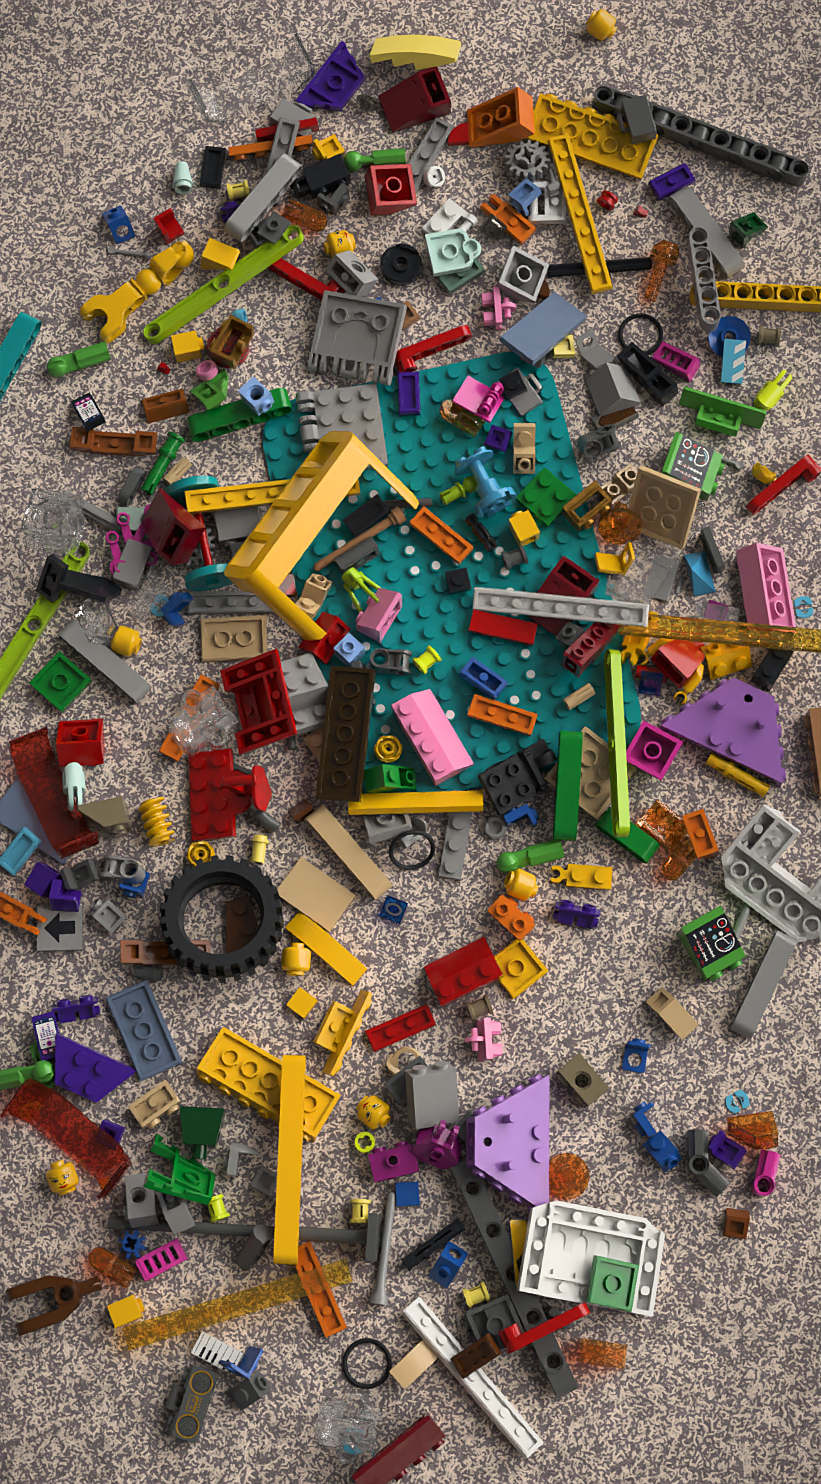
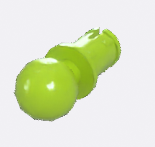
[439,476,478,505]

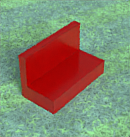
[299,612,351,664]

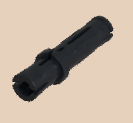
[401,1218,465,1271]

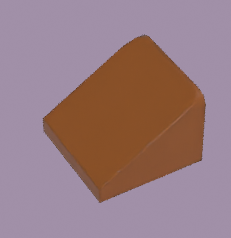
[723,1208,750,1239]

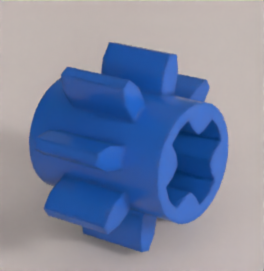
[118,1230,147,1259]

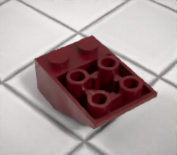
[378,66,451,133]
[141,488,206,566]
[526,555,599,636]

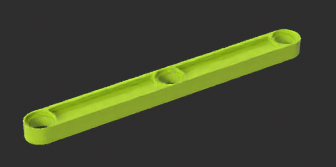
[143,225,304,344]
[0,542,90,700]
[604,649,630,838]

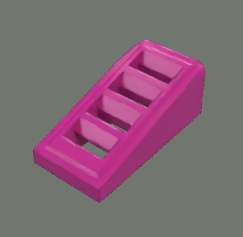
[652,341,701,382]
[135,1238,188,1282]

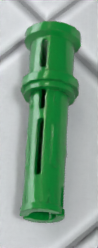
[140,431,185,496]

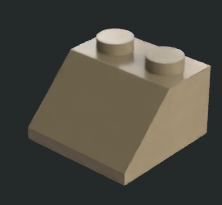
[78,796,132,837]

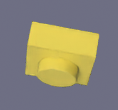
[552,335,575,358]

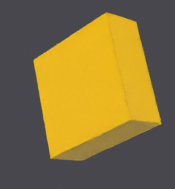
[286,987,318,1019]

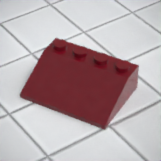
[352,1412,446,1484]

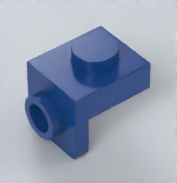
[161,592,194,626]
[503,804,539,829]
[632,1101,657,1139]
[643,1130,682,1172]

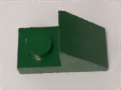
[729,212,768,248]

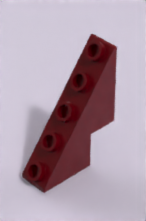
[561,622,624,678]

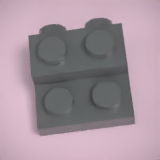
[462,1294,524,1350]

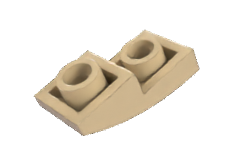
[601,463,638,507]
[389,1340,439,1389]

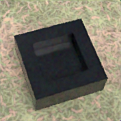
[498,370,528,400]
[445,567,471,595]

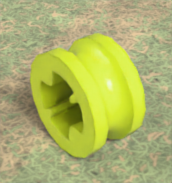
[354,1132,375,1153]

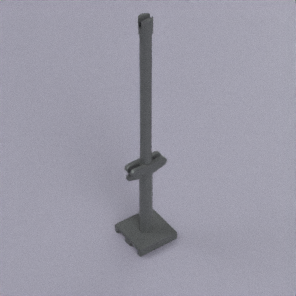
[107,1213,381,1262]

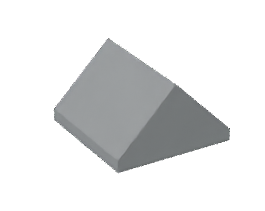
[497,245,549,303]
[586,362,641,416]

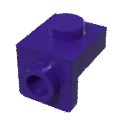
[708,1130,747,1170]

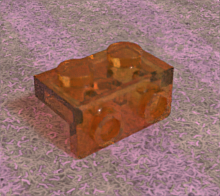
[636,799,688,854]

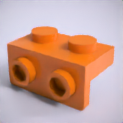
[488,894,536,941]

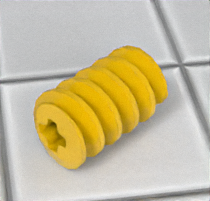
[138,797,175,847]

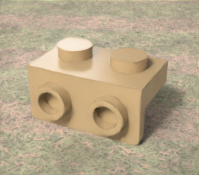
[128,1080,182,1130]

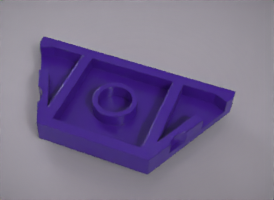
[295,41,365,112]
[54,1032,136,1103]

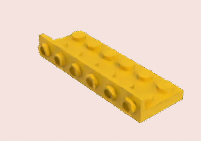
[524,93,658,180]
[196,1027,341,1143]

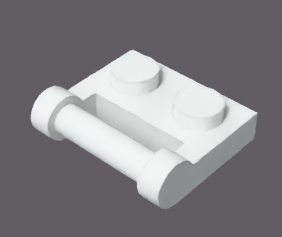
[528,182,566,226]
[422,198,478,234]

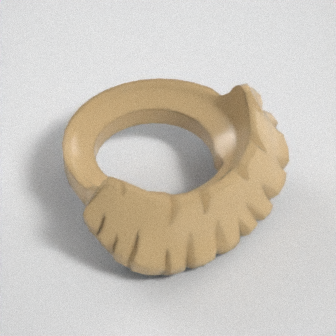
[386,1047,421,1076]

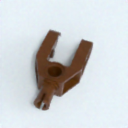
[6,1275,102,1336]

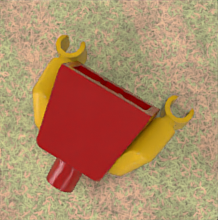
[637,635,705,705]

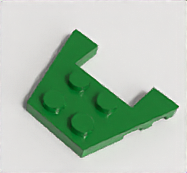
[143,1133,216,1205]

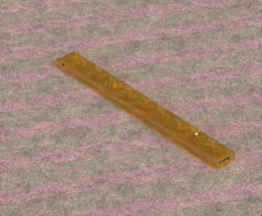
[618,614,821,653]
[122,1259,353,1351]

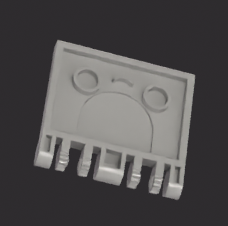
[307,290,407,386]
[295,383,388,470]

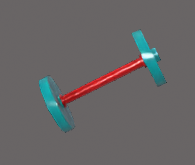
[165,475,233,592]

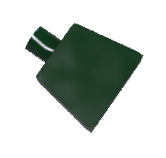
[180,1106,226,1160]

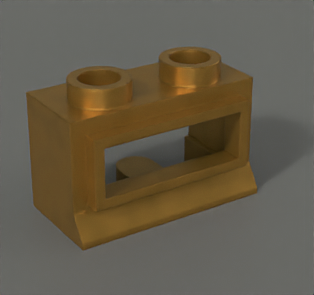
[209,315,254,369]
[561,480,612,533]

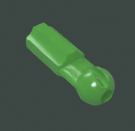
[343,148,406,172]
[46,341,111,378]
[496,840,564,874]
[0,1060,55,1091]

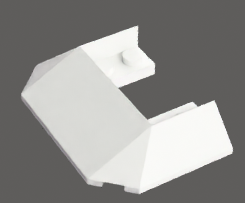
[721,804,821,942]

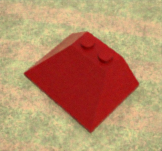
[220,649,297,755]

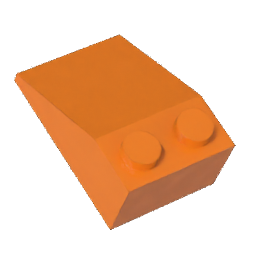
[467,87,535,148]

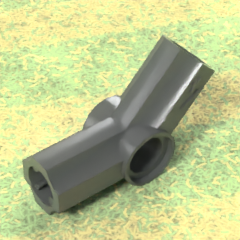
[687,1129,730,1197]

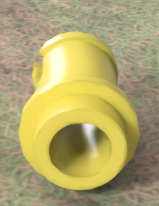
[250,835,269,863]

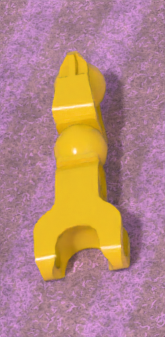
[79,241,194,343]

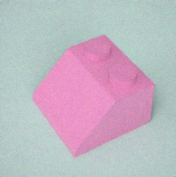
[355,588,402,643]

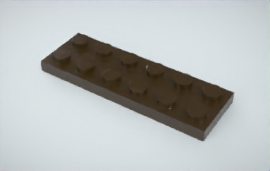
[315,666,376,803]

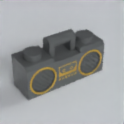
[165,1364,219,1444]

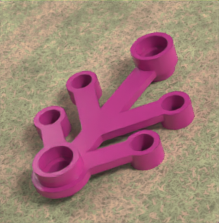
[106,504,157,575]

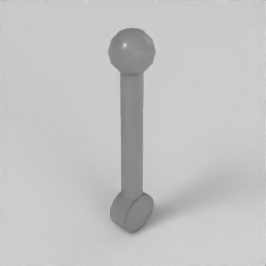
[108,246,151,260]
[721,457,744,470]

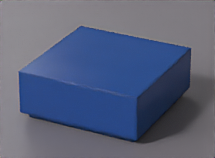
[395,1181,420,1207]

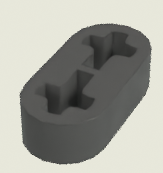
[117,466,147,507]

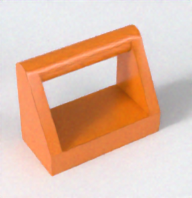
[682,809,719,859]

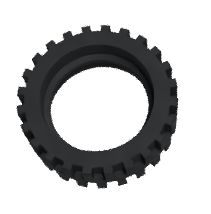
[159,855,284,983]

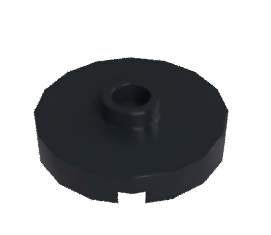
[380,243,423,286]

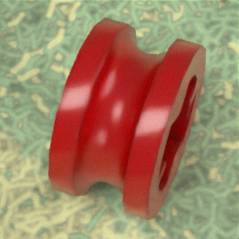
[597,190,618,211]

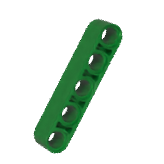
[186,388,292,442]
[553,730,583,842]

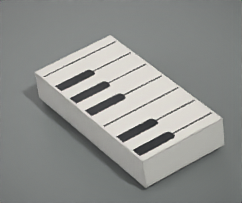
[191,1331,244,1375]

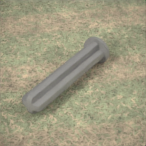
[61,489,117,531]

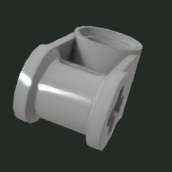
[99,854,145,885]

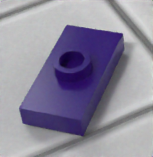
[648,163,696,201]

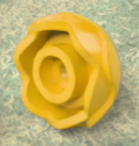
[752,462,777,485]
[374,735,402,763]
[186,841,215,867]

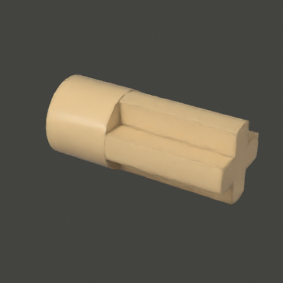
[162,457,192,485]
[563,683,596,710]

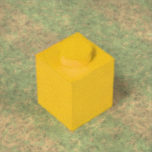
[171,330,205,363]
[508,510,540,546]
[107,1295,145,1328]

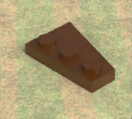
[226,894,269,959]

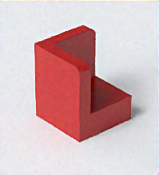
[153,208,184,245]

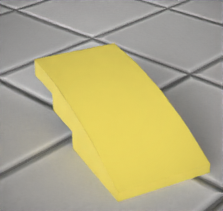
[369,35,461,70]

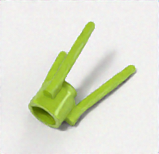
[341,567,381,613]

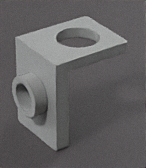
[575,328,614,370]

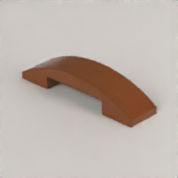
[70,427,158,456]
[120,940,210,965]

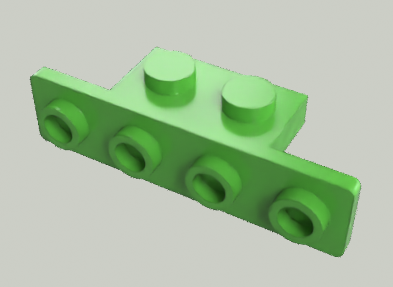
[679,387,766,437]

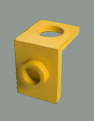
[594,542,635,575]

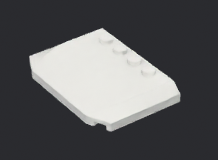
[517,1201,665,1317]

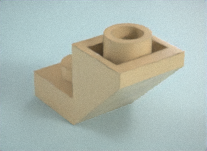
[513,423,536,474]
[295,573,333,620]
[646,987,699,1040]

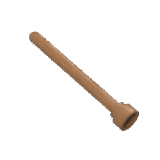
[313,506,406,571]

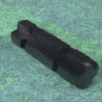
[465,513,497,552]

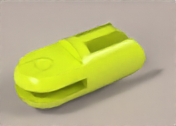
[754,370,792,411]

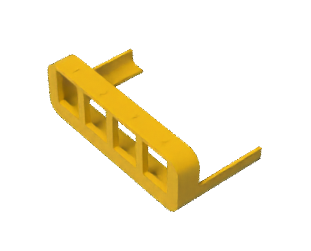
[224,431,419,641]

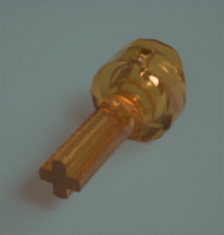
[644,240,680,302]

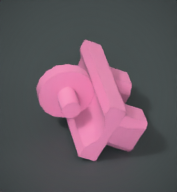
[481,286,516,330]
[465,1018,503,1061]

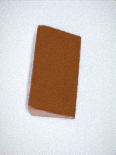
[142,388,189,424]

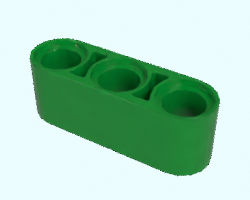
[595,807,660,864]

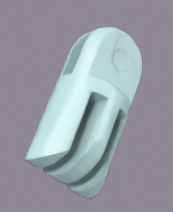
[62,762,86,812]

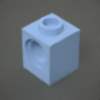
[238,376,274,416]
[334,633,365,667]

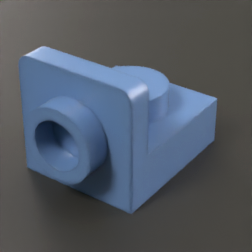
[508,178,542,217]

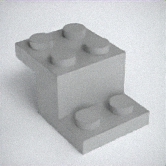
[281,652,328,736]

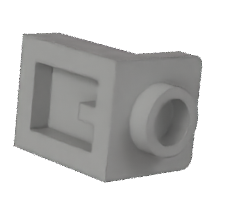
[88,896,127,934]

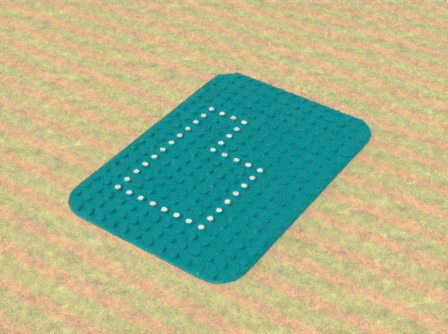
[263,352,641,794]

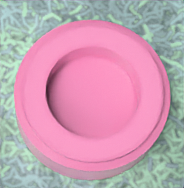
[196,360,218,381]

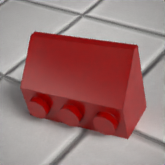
[424,937,504,1007]

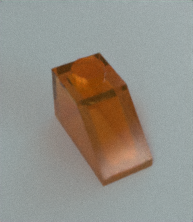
[727,1111,779,1150]
[578,1338,628,1369]

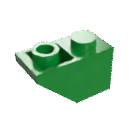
[364,764,417,793]

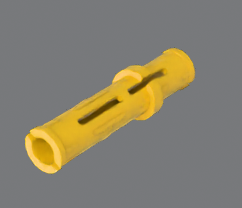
[705,752,770,798]

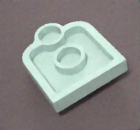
[425,229,481,277]

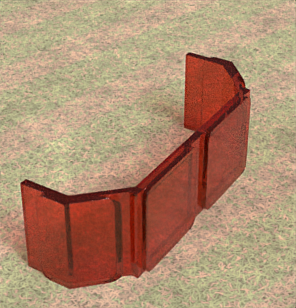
[8,726,99,859]
[0,1079,132,1199]

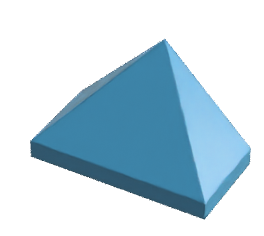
[684,551,715,597]

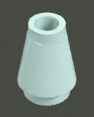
[172,162,193,195]

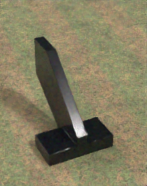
[36,554,122,603]

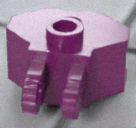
[412,1119,462,1169]

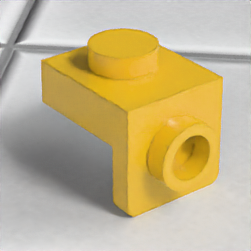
[311,134,345,162]

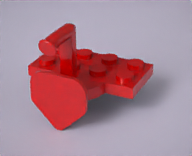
[188,748,272,842]

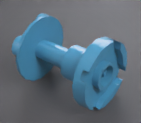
[454,446,517,518]

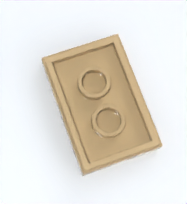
[200,615,268,662]
[277,857,356,933]

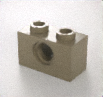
[557,1053,609,1107]

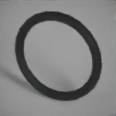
[618,313,663,355]
[389,830,435,870]
[342,1338,392,1389]

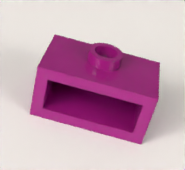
[368,1141,420,1183]

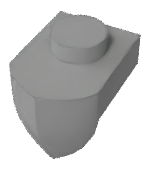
[399,816,427,849]
[223,1142,258,1176]

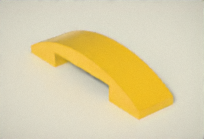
[285,911,367,986]

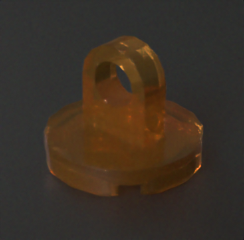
[598,502,642,545]
[549,1153,590,1200]

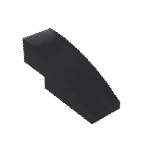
[617,342,678,407]

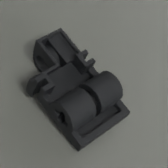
[478,739,557,815]

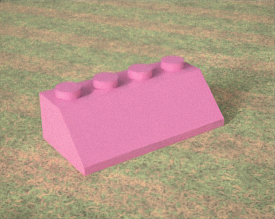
[736,543,797,636]
[391,689,474,786]

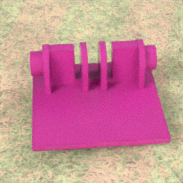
[452,376,505,423]

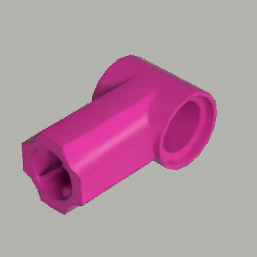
[751,1149,781,1198]

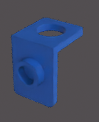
[102,206,135,244]
[118,868,150,899]
[622,1038,651,1073]
[428,1241,468,1288]
[218,1346,263,1379]

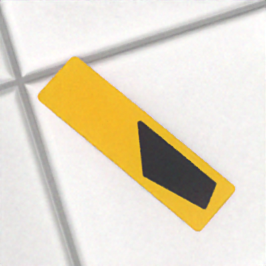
[510,1220,527,1287]

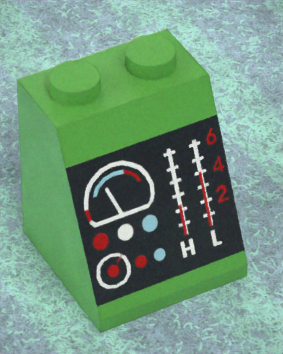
[662,432,725,501]
[677,905,746,981]

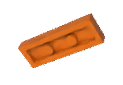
[410,506,474,565]
[467,694,538,737]

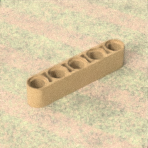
[305,804,393,901]

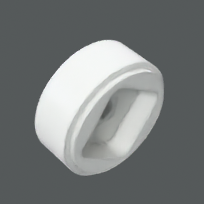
[423,166,445,188]

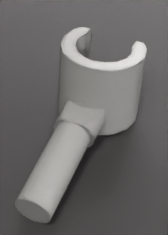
[546,169,560,197]

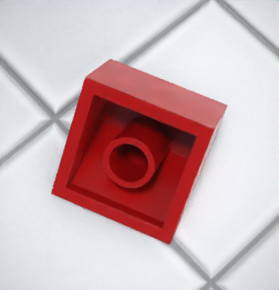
[364,164,417,216]
[56,718,105,767]

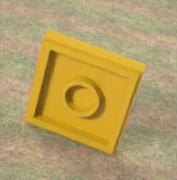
[494,939,549,1000]

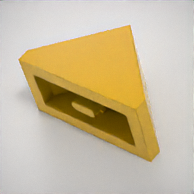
[201,238,240,270]

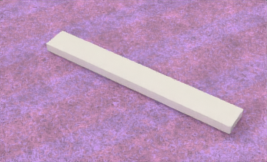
[473,587,649,627]
[401,1297,544,1459]

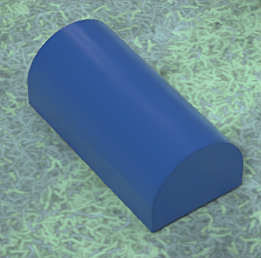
[459,657,508,700]

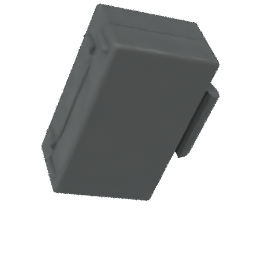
[616,95,657,145]

